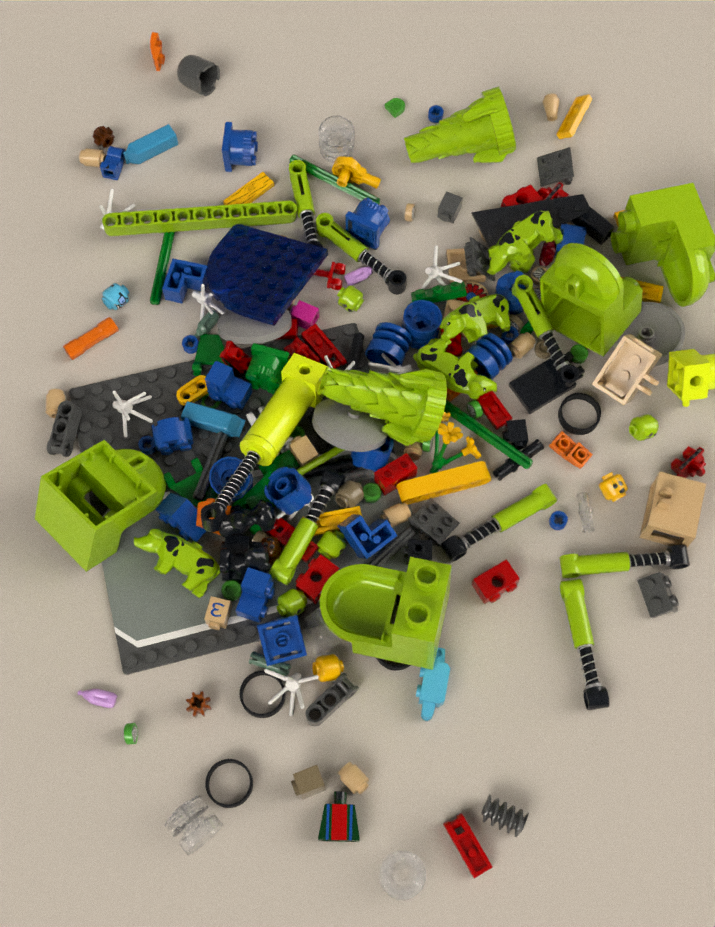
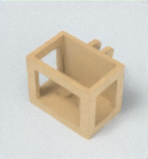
[592,334,662,405]
[639,471,706,548]

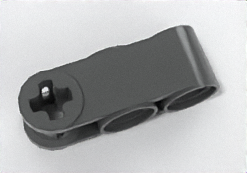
[47,400,82,457]
[306,673,359,726]

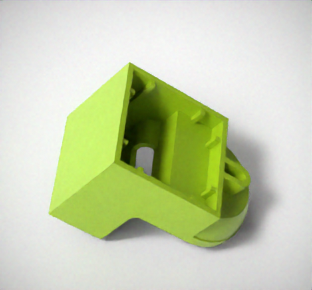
[611,183,715,307]
[540,243,643,357]
[35,440,166,572]
[320,557,452,670]

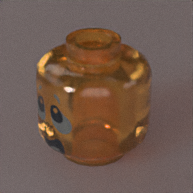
[260,536,283,566]

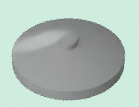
[611,302,685,366]
[217,303,292,344]
[312,398,388,452]

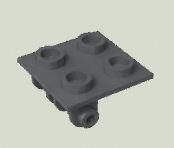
[537,147,574,187]
[464,237,495,281]
[409,498,460,547]

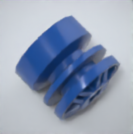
[401,300,442,349]
[365,322,413,370]
[463,333,513,380]
[209,456,253,502]

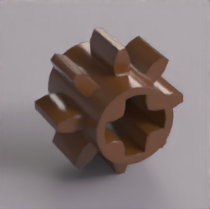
[92,126,115,148]

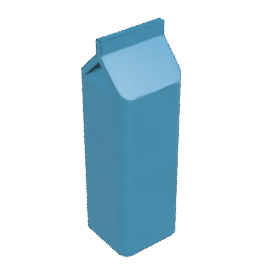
[123,124,178,164]
[181,401,246,438]

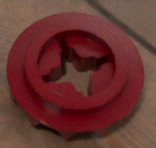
[539,240,556,267]

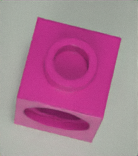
[290,300,319,329]

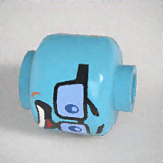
[101,283,129,310]

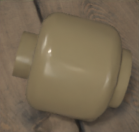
[335,480,364,509]

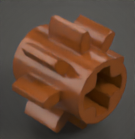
[186,691,212,718]

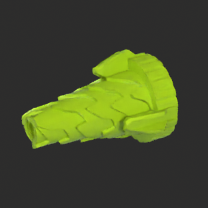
[404,86,516,163]
[319,367,447,446]

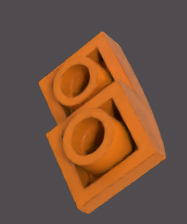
[150,32,165,71]
[548,431,593,469]

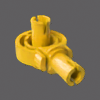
[332,156,381,189]

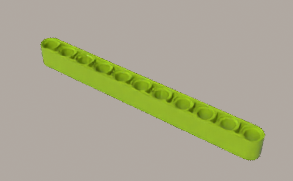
[102,201,297,236]

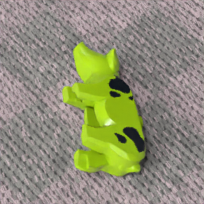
[487,211,563,275]
[440,294,511,343]
[413,338,497,400]
[134,529,220,598]

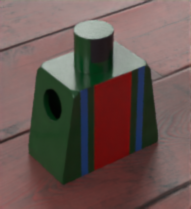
[318,791,360,842]

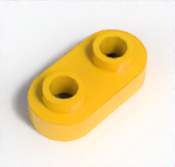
[176,375,208,406]

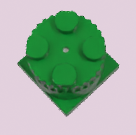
[245,343,290,394]

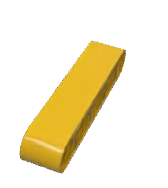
[396,461,492,505]

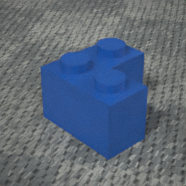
[162,258,210,304]
[205,361,253,410]
[155,493,206,542]
[338,514,397,559]
[235,567,275,623]

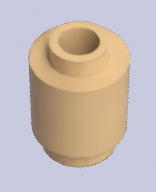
[79,148,106,167]
[508,332,536,359]
[46,389,65,418]
[381,503,411,528]
[338,762,369,794]

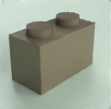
[291,765,326,800]

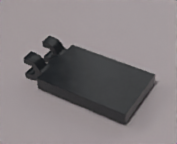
[509,351,585,414]

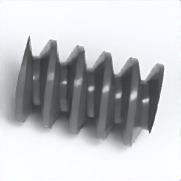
[481,794,529,837]

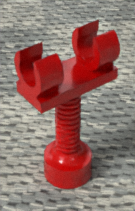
[296,262,346,290]

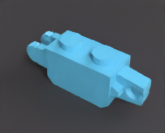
[416,647,450,722]

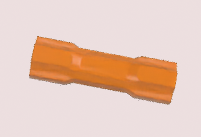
[63,317,119,360]

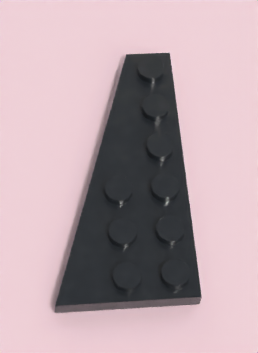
[471,194,591,248]

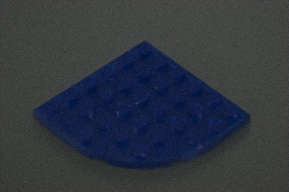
[206,224,329,326]

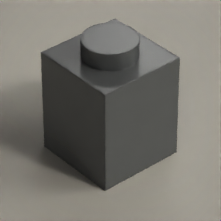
[437,191,463,223]

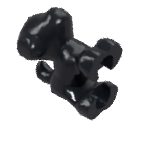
[219,500,277,538]
[220,541,271,581]

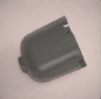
[177,55,220,96]

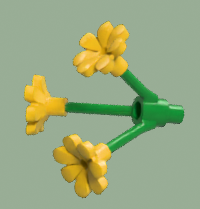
[429,412,482,474]

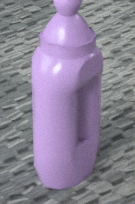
[344,267,373,286]
[78,688,117,708]

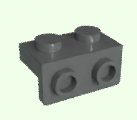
[637,572,679,618]

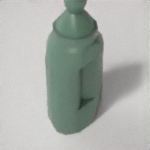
[194,310,220,338]

